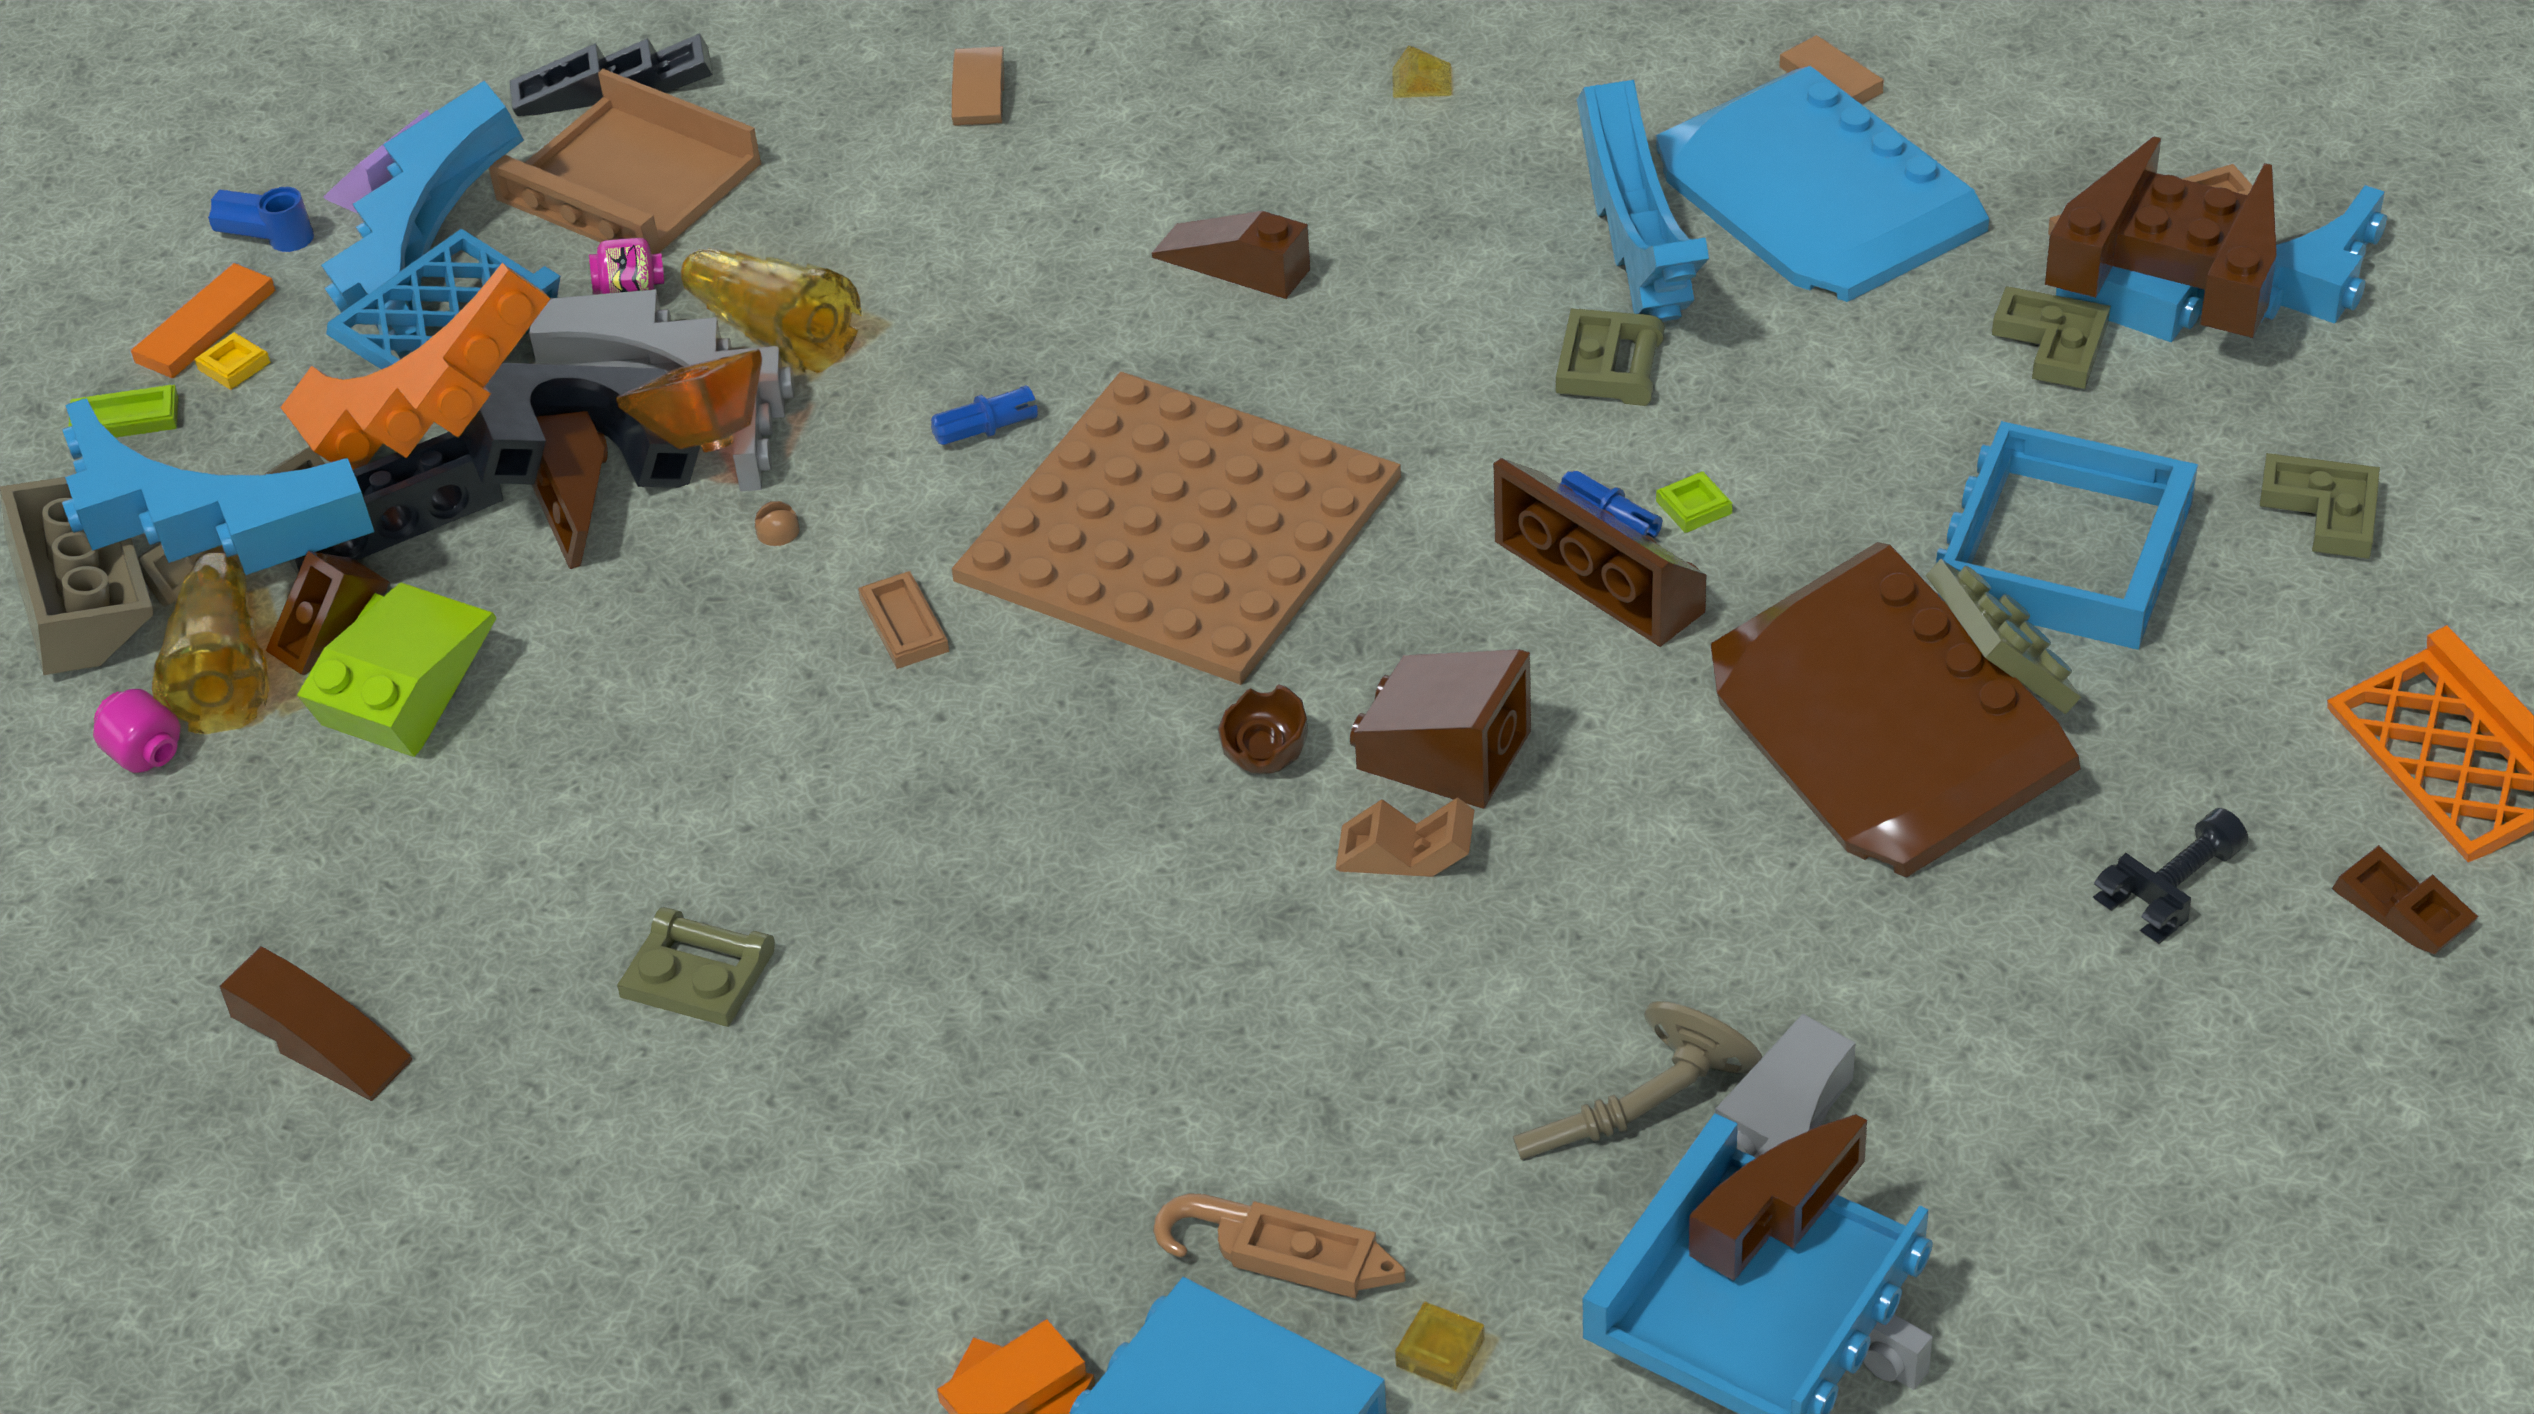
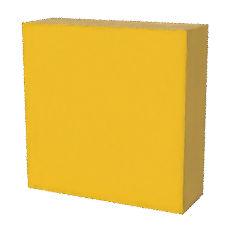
[195,332,271,390]

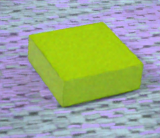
[1656,471,1732,533]

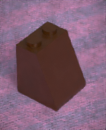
[1350,649,1531,809]

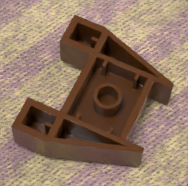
[2045,136,2277,338]

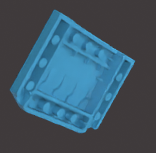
[1656,66,1989,302]

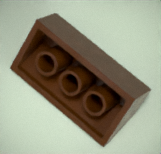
[1493,458,1707,647]

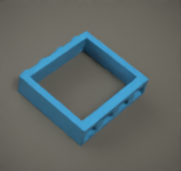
[1936,421,2198,650]

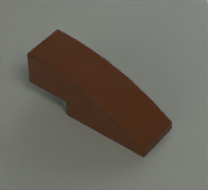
[219,946,412,1101]
[1689,1114,1867,1281]

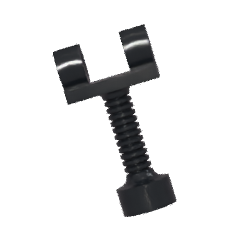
[2092,808,2248,944]

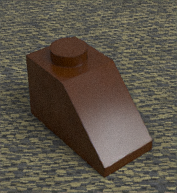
[265,551,390,675]

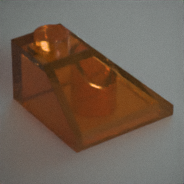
[616,349,763,453]

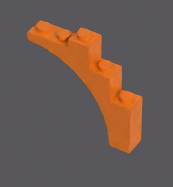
[280,263,550,470]

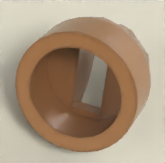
[755,501,800,546]

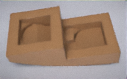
[952,46,1004,126]

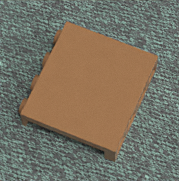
[489,69,761,254]

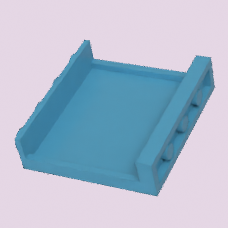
[1583,1113,1933,1414]
[1069,1277,1387,1414]

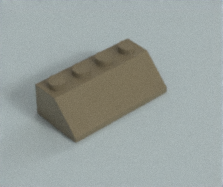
[0,477,153,675]

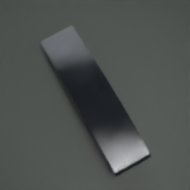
[510,33,713,116]

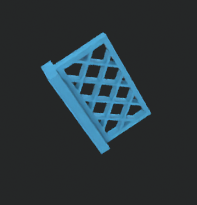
[326,229,561,369]

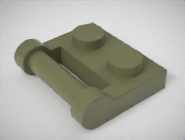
[1556,308,1665,406]
[617,907,775,1027]

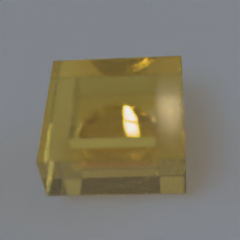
[1395,1301,1485,1390]

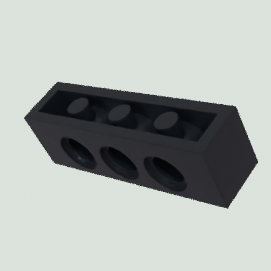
[289,432,504,575]

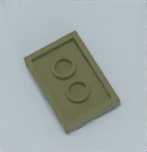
[1926,559,2081,714]

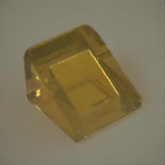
[1393,45,1451,98]

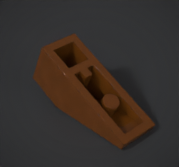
[1152,211,1310,299]
[532,411,608,569]

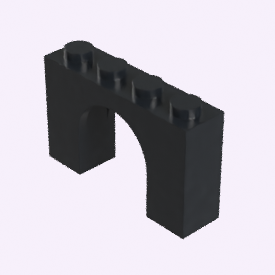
[461,363,701,488]

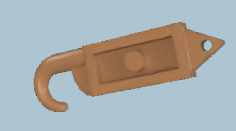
[1153,1193,1406,1299]

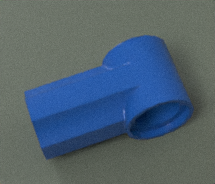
[208,187,314,252]

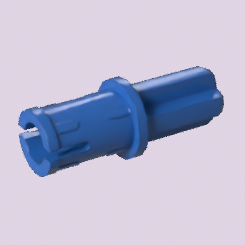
[931,385,1038,445]
[1560,471,1663,538]

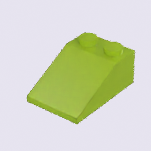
[297,582,497,757]

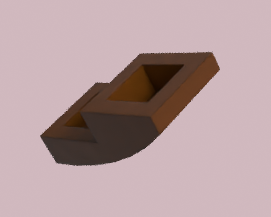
[2332,845,2479,955]

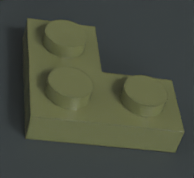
[1992,286,2111,389]
[2259,453,2380,559]

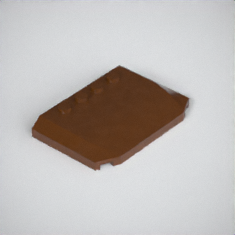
[1711,542,2081,878]

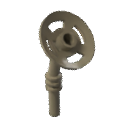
[1513,1001,1762,1160]

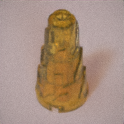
[681,248,862,373]
[152,553,270,734]

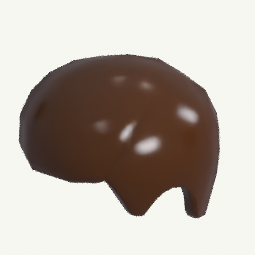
[1218,684,1308,774]

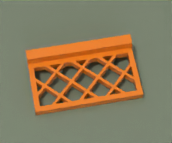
[2327,625,2534,862]

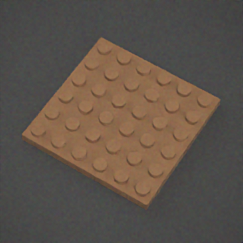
[952,371,1401,685]

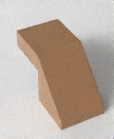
[1335,797,1475,877]

